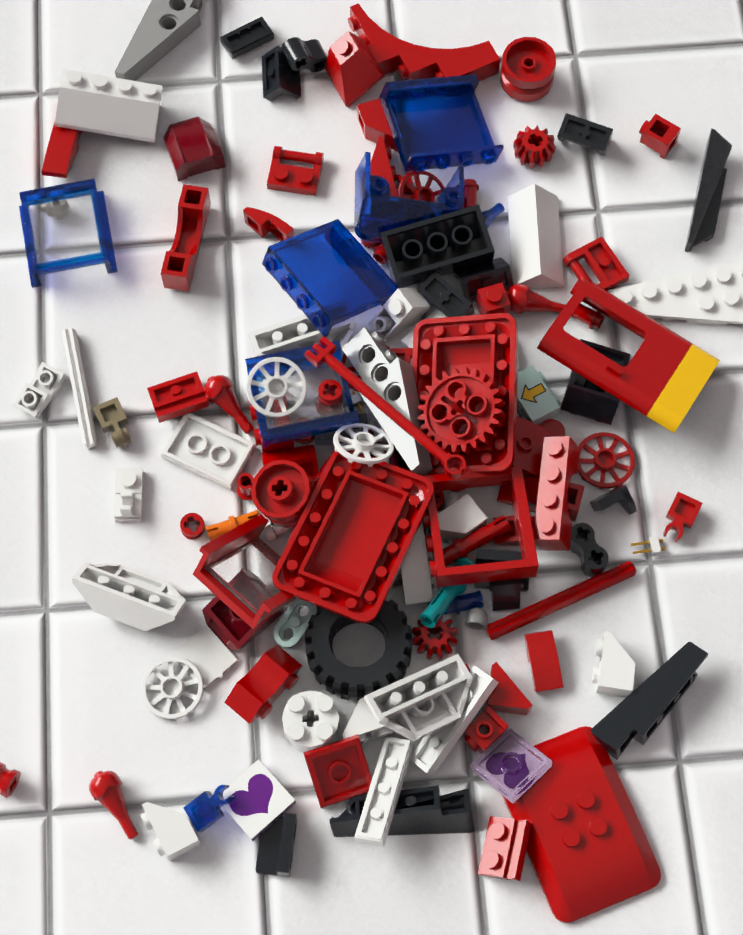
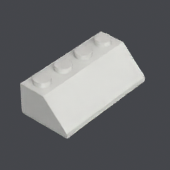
[55,69,163,142]

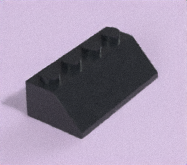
[380,204,495,290]

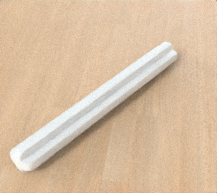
[62,328,98,448]

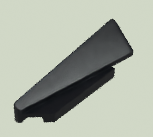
[685,128,732,252]
[591,642,708,760]
[330,785,475,837]

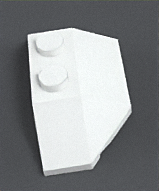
[248,300,356,376]
[72,562,186,631]
[364,654,473,741]

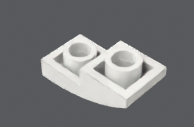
[13,362,67,418]

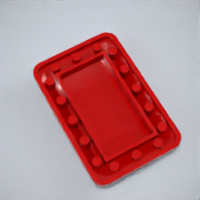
[412,313,518,475]
[272,450,434,623]
[502,726,661,923]

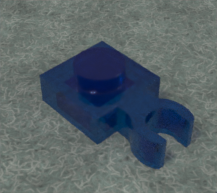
[183,785,236,832]

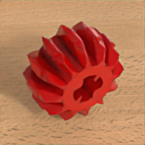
[513,124,556,169]
[412,615,458,660]

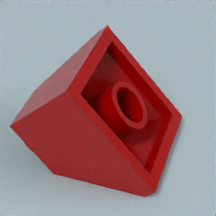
[325,31,385,107]

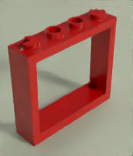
[422,466,539,587]

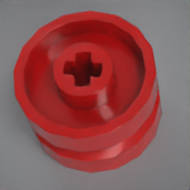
[500,37,556,102]
[251,460,316,528]

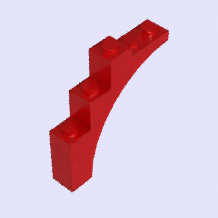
[348,3,500,95]

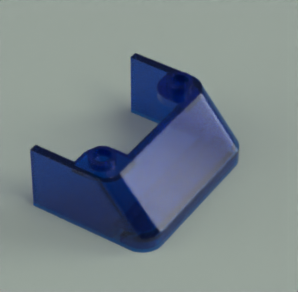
[354,152,464,243]

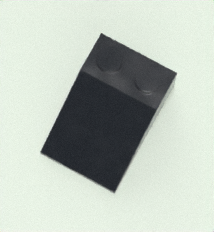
[560,339,631,425]

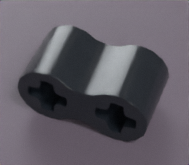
[281,37,327,73]
[570,523,609,577]

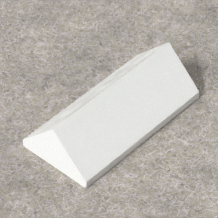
[507,184,564,288]

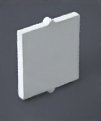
[171,625,238,690]

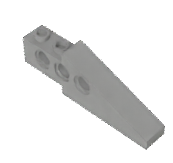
[115,0,203,81]
[342,327,433,476]

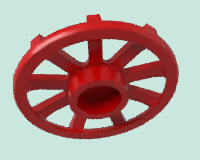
[396,170,448,222]
[578,432,635,490]

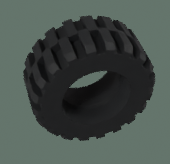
[305,599,413,701]

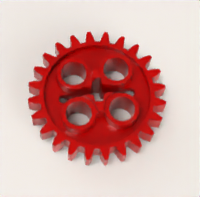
[417,366,505,455]

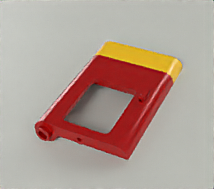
[537,278,720,433]

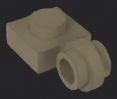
[93,397,132,448]

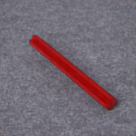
[486,561,636,640]

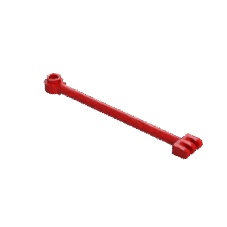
[304,336,466,479]

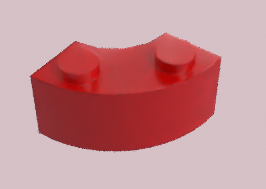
[224,645,302,724]

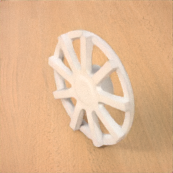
[246,357,307,418]
[333,423,394,467]
[141,657,204,720]

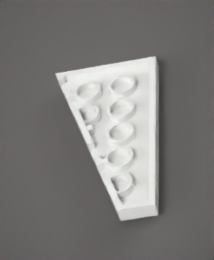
[607,261,743,326]

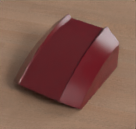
[163,117,226,181]
[202,570,284,651]

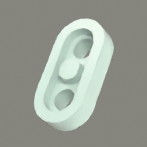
[273,598,318,648]

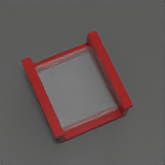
[193,514,296,630]

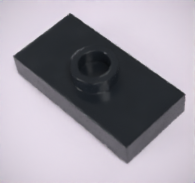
[220,17,274,60]

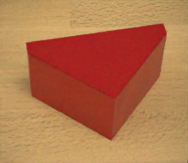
[487,662,533,715]

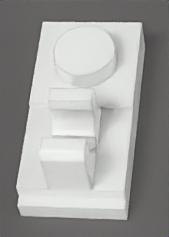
[114,468,144,522]

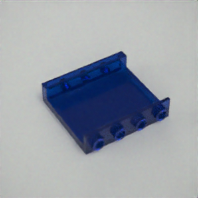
[379,74,504,172]
[262,219,399,337]

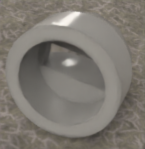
[465,608,488,630]

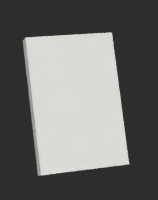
[160,413,256,491]

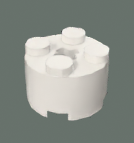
[282,690,340,752]

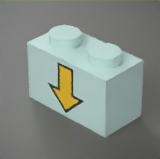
[517,365,561,425]

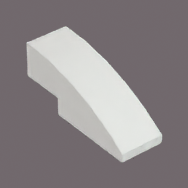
[401,521,433,605]

